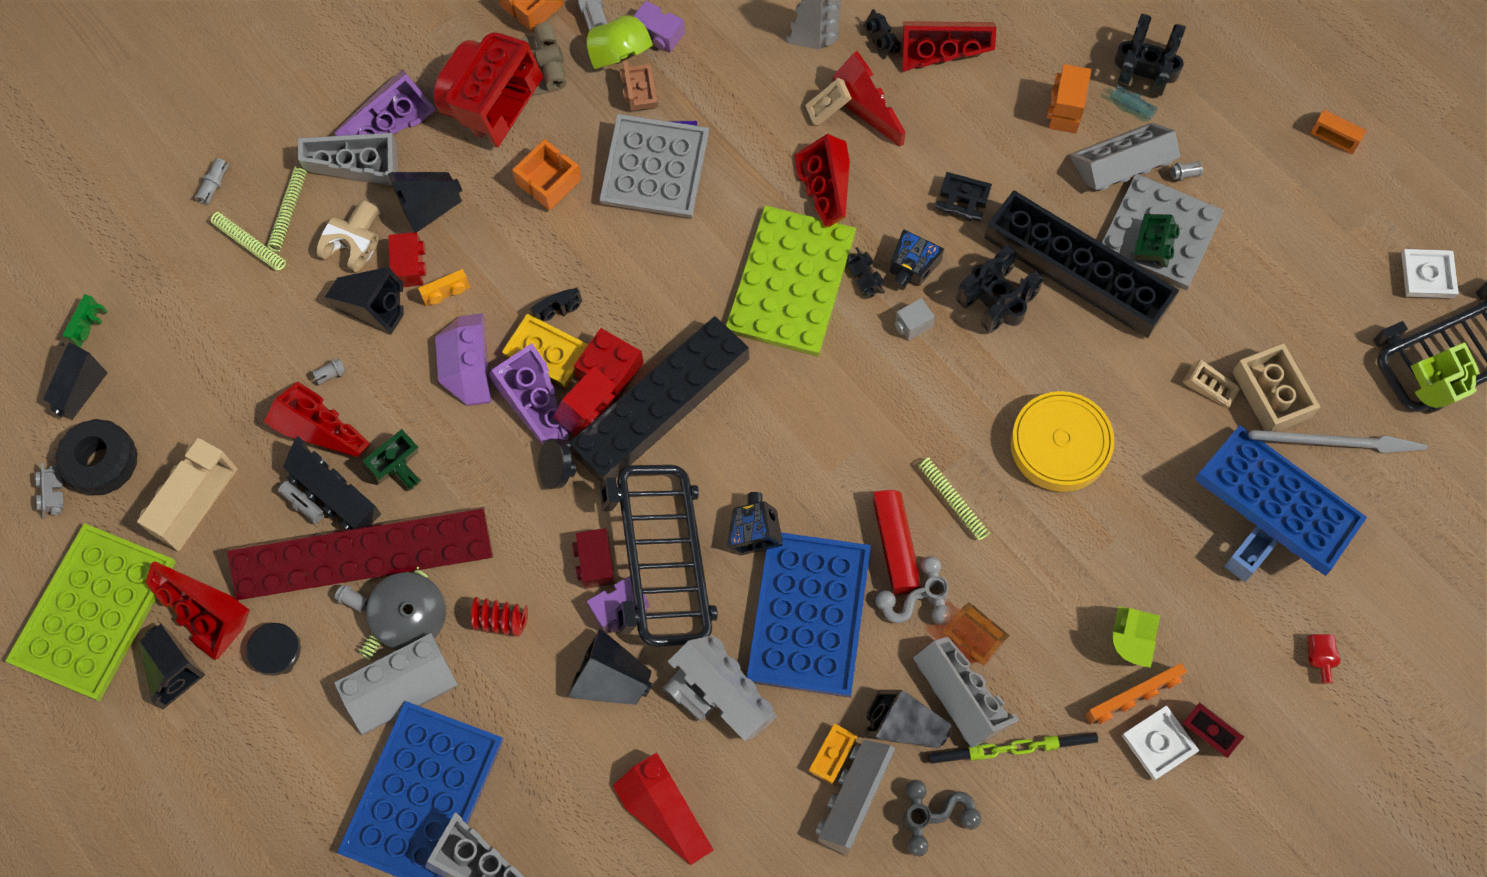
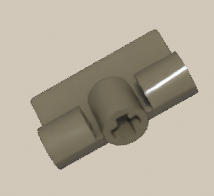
[517,22,567,95]

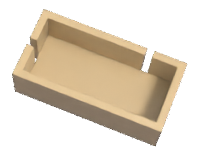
[137,438,238,552]

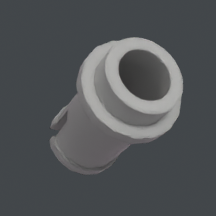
[1170,161,1203,181]
[312,358,346,385]
[335,585,369,613]

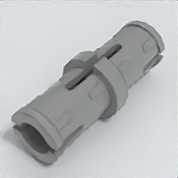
[194,158,229,205]
[278,480,326,524]

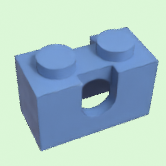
[1224,526,1278,582]

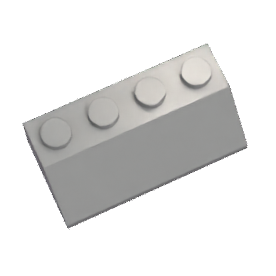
[1070,122,1180,191]
[334,633,458,735]
[815,739,895,856]

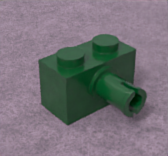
[362,429,422,491]

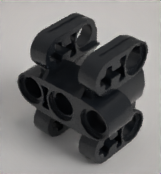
[1114,13,1186,96]
[956,245,1044,333]

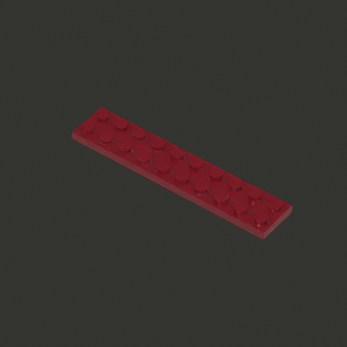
[227,507,493,600]

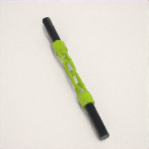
[929,732,1098,764]

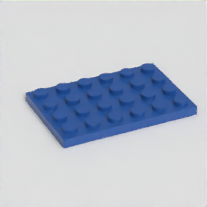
[1194,425,1367,576]
[747,532,871,698]
[337,701,504,877]

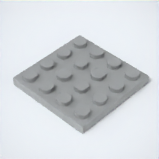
[599,114,710,218]
[1102,174,1224,291]

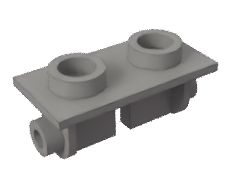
[35,463,64,519]

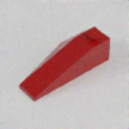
[264,381,370,457]
[145,561,250,660]
[613,752,714,865]

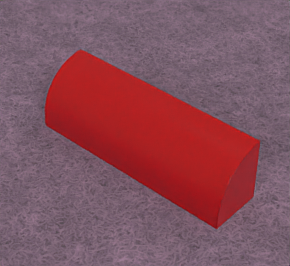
[872,490,923,595]

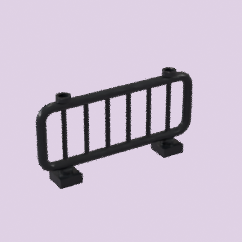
[1373,282,1487,413]
[599,465,718,647]

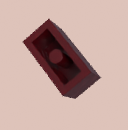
[572,528,615,589]
[1183,702,1245,758]

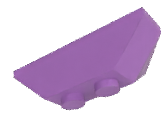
[435,313,491,406]

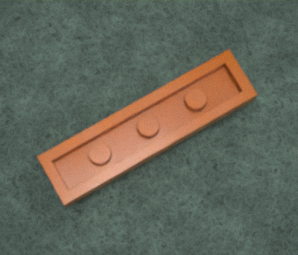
[1085,663,1187,725]

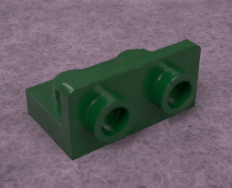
[1133,214,1180,268]

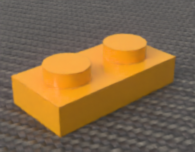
[418,269,470,306]
[809,723,858,785]

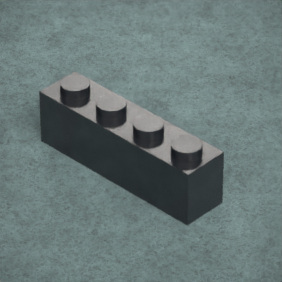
[283,436,381,529]

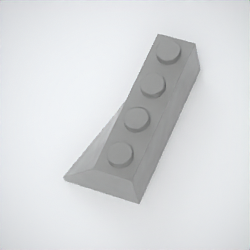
[786,0,841,49]
[913,636,1020,748]

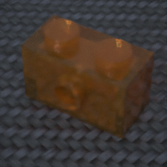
[943,602,1010,666]

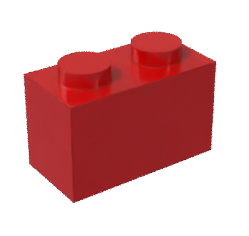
[388,232,427,287]

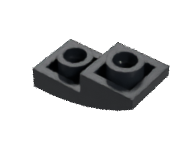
[530,288,582,322]

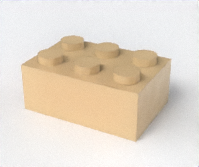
[1232,343,1320,432]

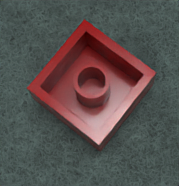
[573,328,644,401]
[553,366,617,437]

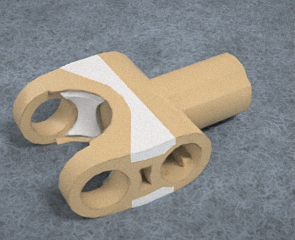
[317,200,379,272]

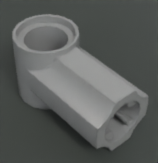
[577,0,607,31]
[662,668,715,722]

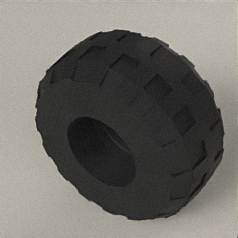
[55,419,138,496]

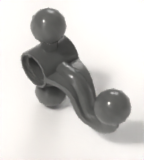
[903,779,981,857]

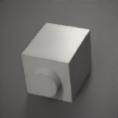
[895,298,935,341]

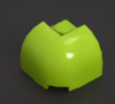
[587,15,653,69]
[1411,342,1480,408]
[1113,606,1161,668]

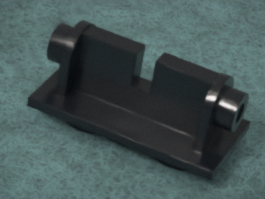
[864,9,901,59]
[846,247,885,298]

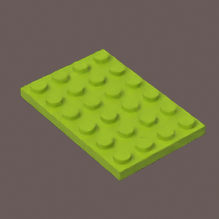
[726,205,856,357]
[5,523,176,702]

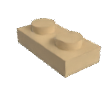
[805,78,852,126]

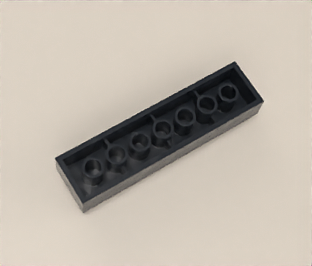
[984,190,1179,338]
[570,316,749,483]

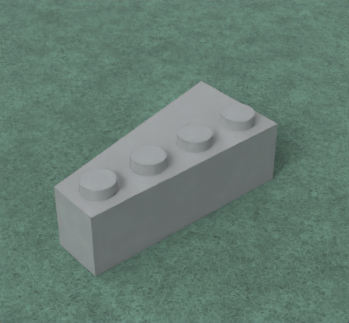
[298,133,398,186]
[668,635,777,741]
[425,812,524,877]

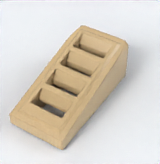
[1182,360,1241,408]

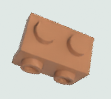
[620,60,658,111]

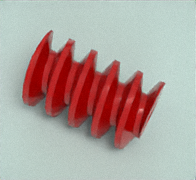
[470,597,528,637]

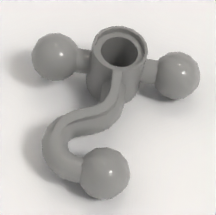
[875,556,953,625]

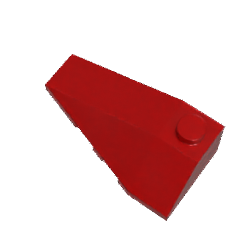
[832,51,906,147]
[794,133,850,228]

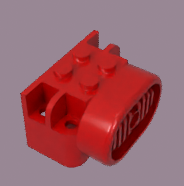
[433,32,543,148]

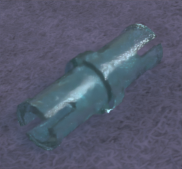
[1110,85,1158,121]

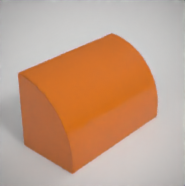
[1310,109,1367,154]

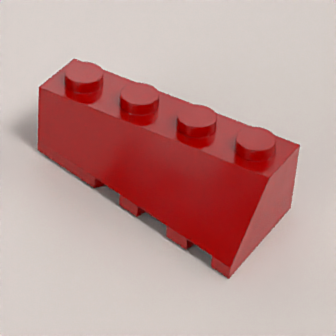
[902,21,997,72]

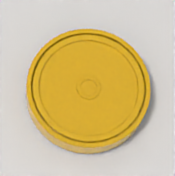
[1010,391,1114,492]

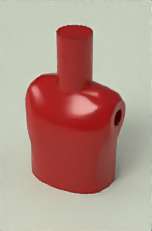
[1307,634,1341,684]

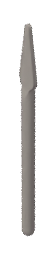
[1248,430,1428,453]

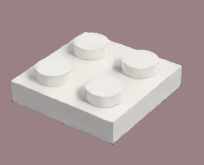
[1401,249,1458,298]
[1122,705,1199,781]

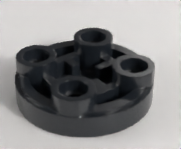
[538,438,576,489]
[246,623,301,676]

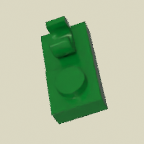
[62,294,108,348]

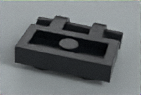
[935,172,992,222]

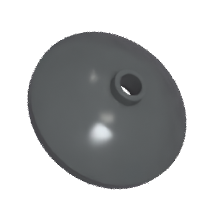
[366,572,446,650]

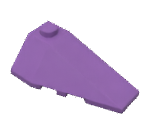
[334,70,436,136]
[488,343,569,445]

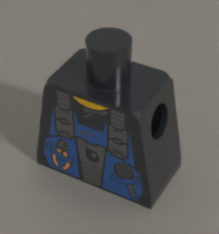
[890,229,944,290]
[727,492,783,555]

